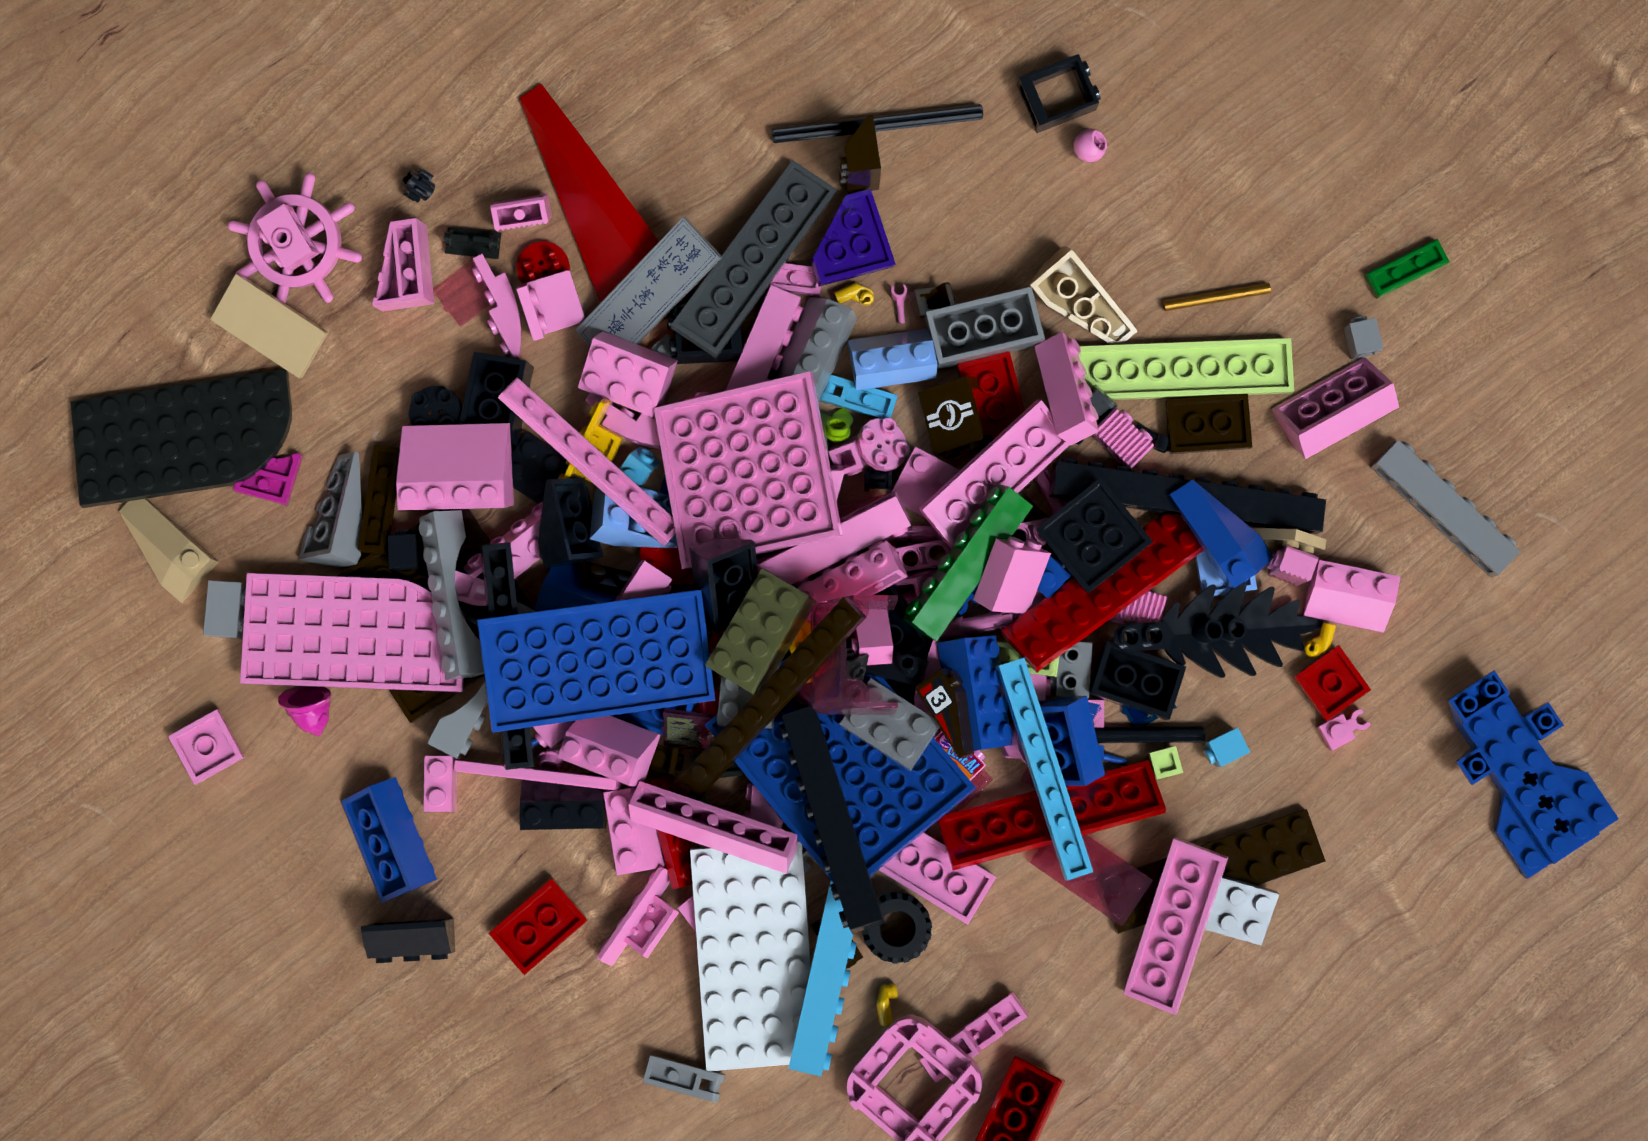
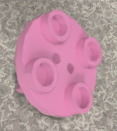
[857,418,910,472]

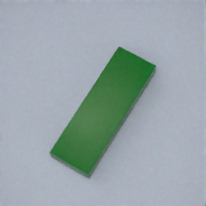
[1364,239,1450,299]

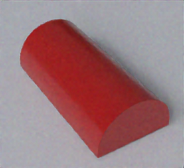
[975,1056,1065,1141]

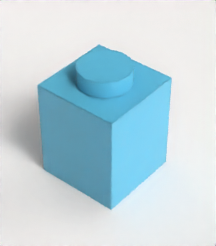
[1204,728,1250,767]

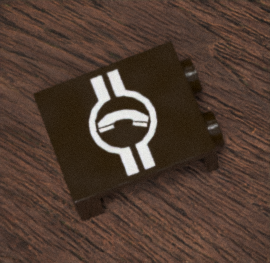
[918,376,993,459]

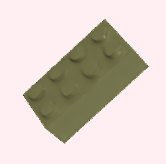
[705,569,817,695]

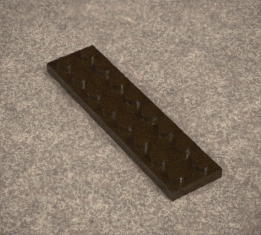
[1099,809,1326,934]

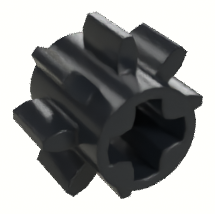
[401,168,435,203]

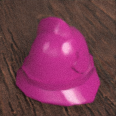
[278,686,332,736]

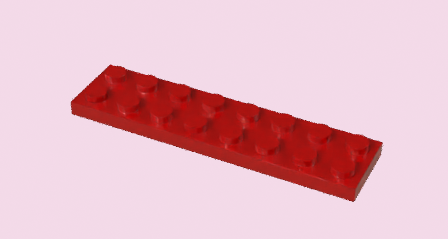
[1001,513,1204,673]
[937,760,1166,870]

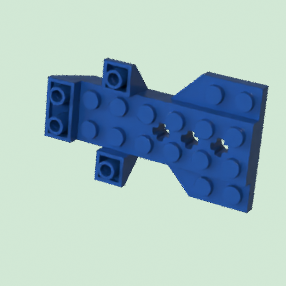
[1448,670,1619,879]

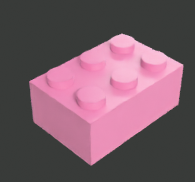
[578,331,678,417]

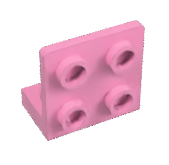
[516,270,585,341]

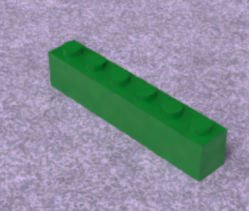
[902,484,1033,641]

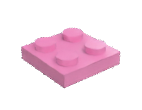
[168,709,245,785]

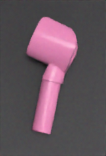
[891,284,907,324]

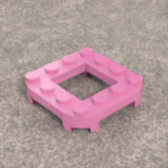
[847,1014,983,1141]

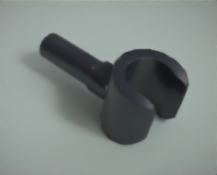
[1136,422,1169,453]

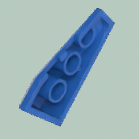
[1169,480,1274,588]

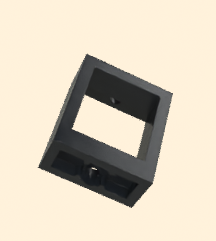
[1017,54,1101,133]
[667,303,743,364]

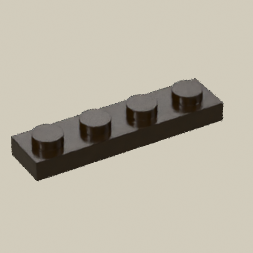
[358,446,400,555]

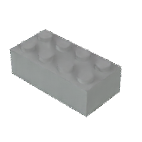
[924,287,1045,370]

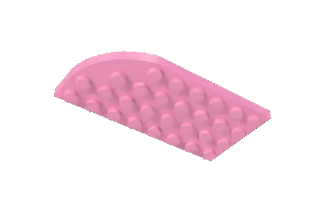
[240,573,464,692]

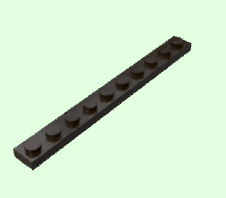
[668,596,866,801]

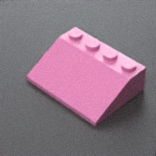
[396,423,514,510]

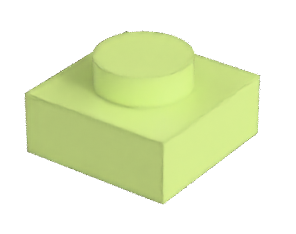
[1148,746,1183,780]

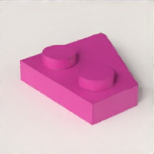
[233,453,303,506]

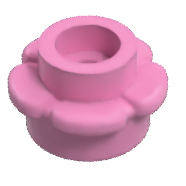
[538,749,565,771]

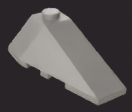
[299,451,362,567]

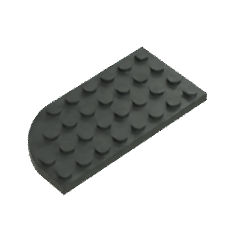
[70,369,292,508]

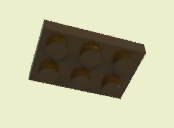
[1165,394,1253,454]

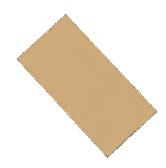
[210,274,329,378]

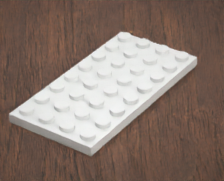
[690,840,811,1071]

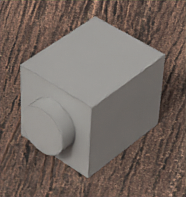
[1344,316,1384,360]

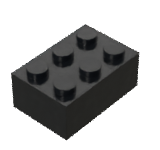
[1089,641,1186,720]

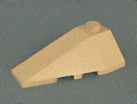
[1029,246,1138,345]
[119,499,219,603]

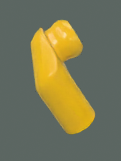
[833,283,874,306]
[1304,622,1336,657]
[876,983,898,1026]

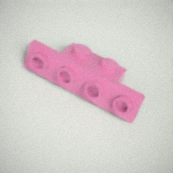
[463,502,543,579]
[597,866,679,966]

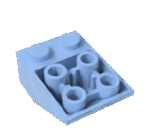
[590,487,678,548]

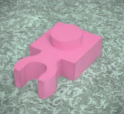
[1317,709,1371,751]

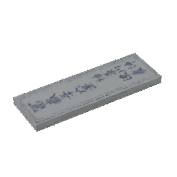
[575,217,722,347]

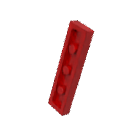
[645,775,693,890]

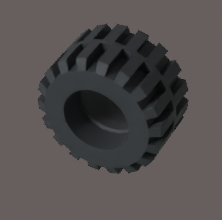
[862,892,932,964]

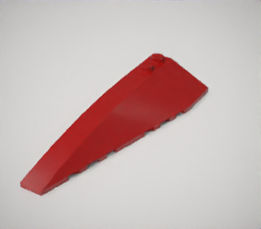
[519,83,695,324]

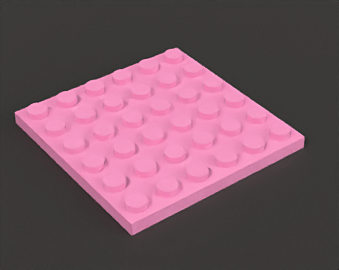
[654,371,843,570]

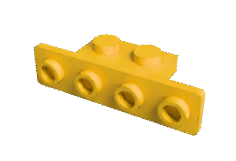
[558,398,624,484]

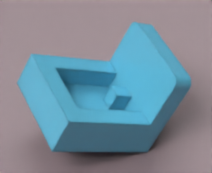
[620,447,661,487]

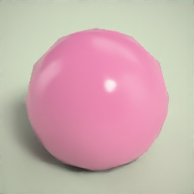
[1073,128,1107,163]

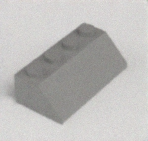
[771,297,858,403]

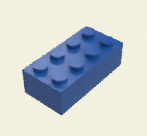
[937,636,1013,754]

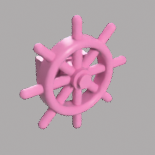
[228,173,362,304]

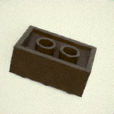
[839,115,881,194]

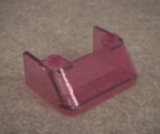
[810,595,898,715]

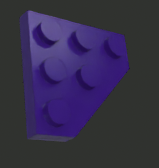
[811,189,896,286]

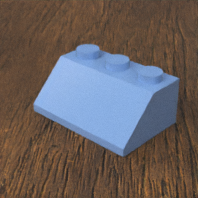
[847,329,937,390]

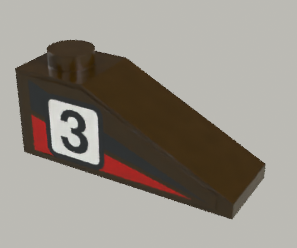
[915,668,974,759]

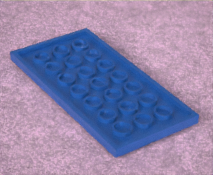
[477,590,715,733]

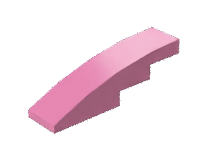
[919,991,1029,1083]

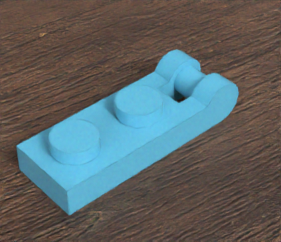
[820,375,898,419]

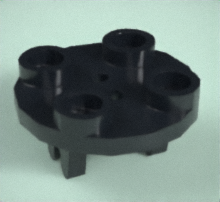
[409,385,462,426]

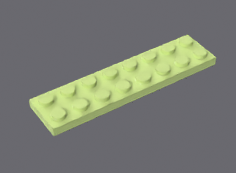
[1079,338,1294,400]

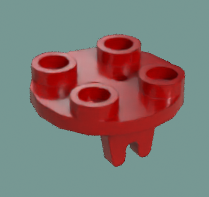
[516,241,571,284]

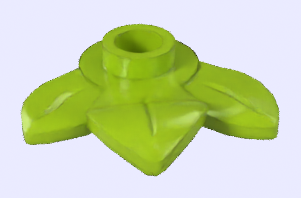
[820,408,853,442]

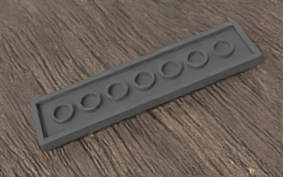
[671,160,837,358]

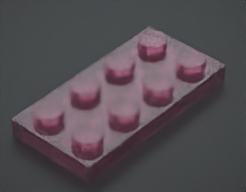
[1030,835,1153,927]

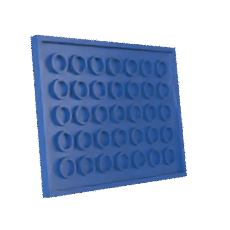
[704,637,976,883]

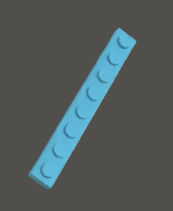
[996,658,1093,881]

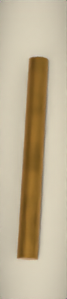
[1163,283,1271,311]

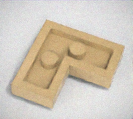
[1252,528,1327,554]

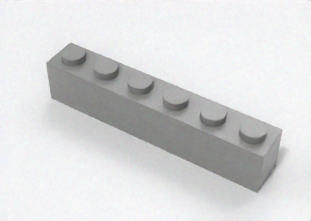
[1371,440,1520,578]

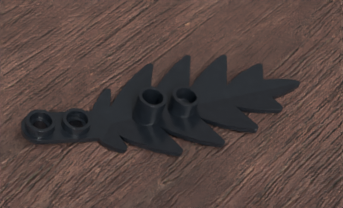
[1114,582,1323,678]

